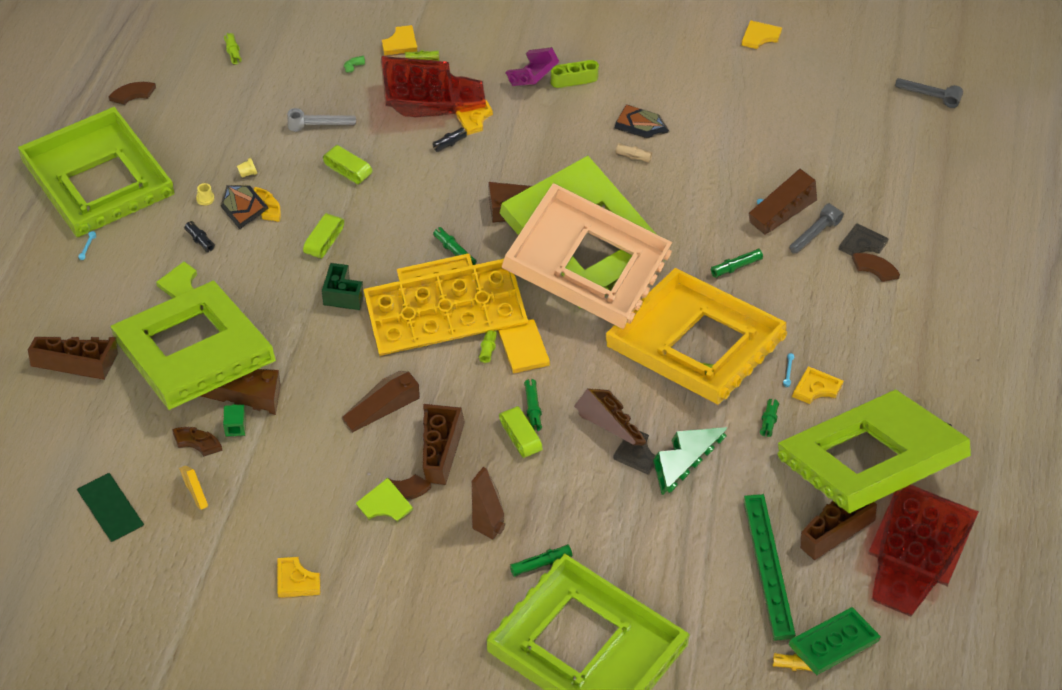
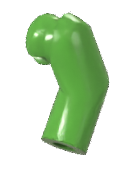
[344,56,365,73]

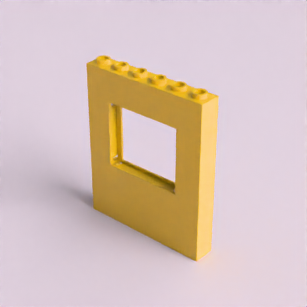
[606,268,787,405]

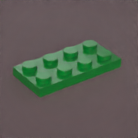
[788,607,881,675]

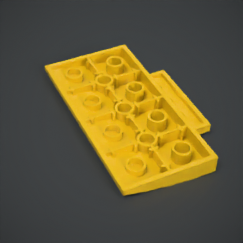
[363,253,528,356]

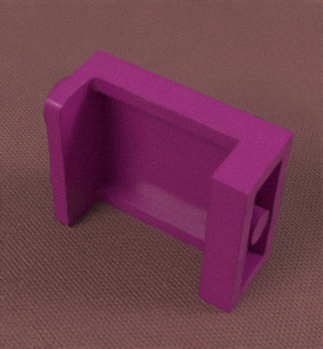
[505,47,559,86]

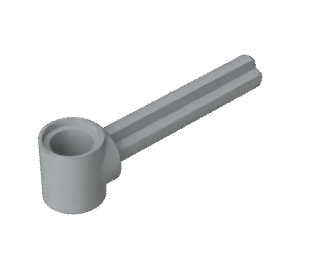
[287,108,356,132]

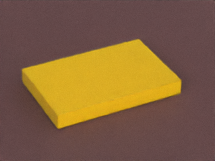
[497,319,550,374]

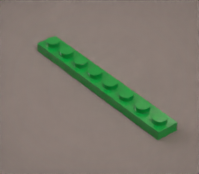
[743,494,796,641]

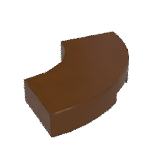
[108,82,156,105]
[852,253,900,282]
[172,427,223,457]
[386,474,432,500]

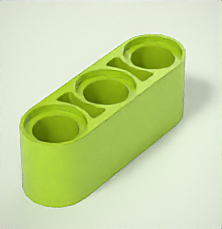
[550,60,599,88]
[322,145,373,184]
[303,213,344,259]
[499,406,543,458]

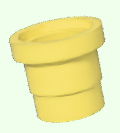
[237,158,258,178]
[196,183,215,206]

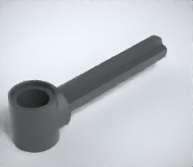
[895,78,963,108]
[789,203,844,254]

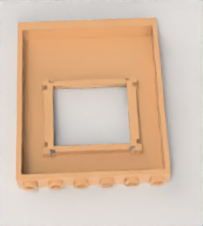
[502,183,672,329]

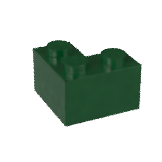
[322,263,364,310]

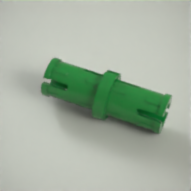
[760,399,779,437]

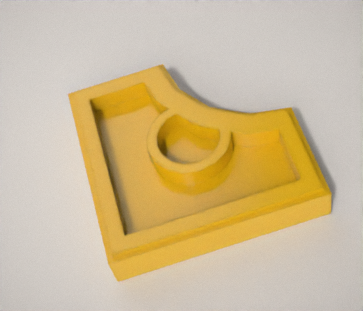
[741,20,782,49]
[382,25,417,55]
[455,100,493,135]
[792,366,844,404]
[179,465,208,510]
[277,557,321,598]

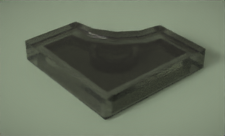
[839,223,889,256]
[613,431,656,475]

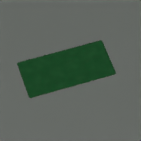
[77,473,144,542]

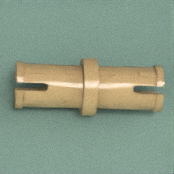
[616,143,653,163]

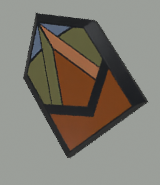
[614,104,669,138]
[221,185,269,229]

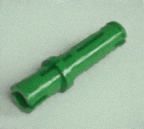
[433,227,477,265]
[710,248,763,278]
[524,379,542,431]
[510,544,573,577]

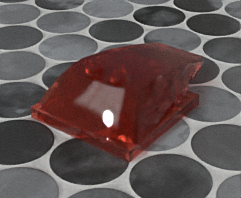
[380,56,486,117]
[868,484,979,617]

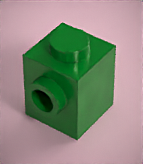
[223,404,246,437]

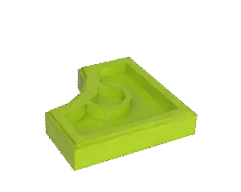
[156,261,197,298]
[356,478,414,522]

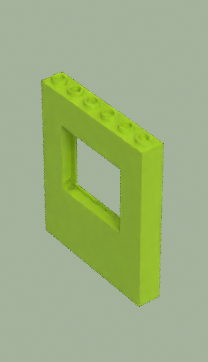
[18,107,175,238]
[500,155,665,309]
[110,280,276,410]
[778,389,971,513]
[486,554,690,690]

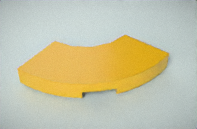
[253,187,281,222]

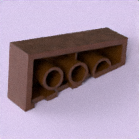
[749,168,817,235]
[488,182,532,223]
[28,337,118,380]
[201,369,281,415]
[423,404,465,485]
[800,500,877,560]

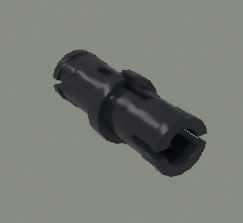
[432,127,467,152]
[184,221,215,252]

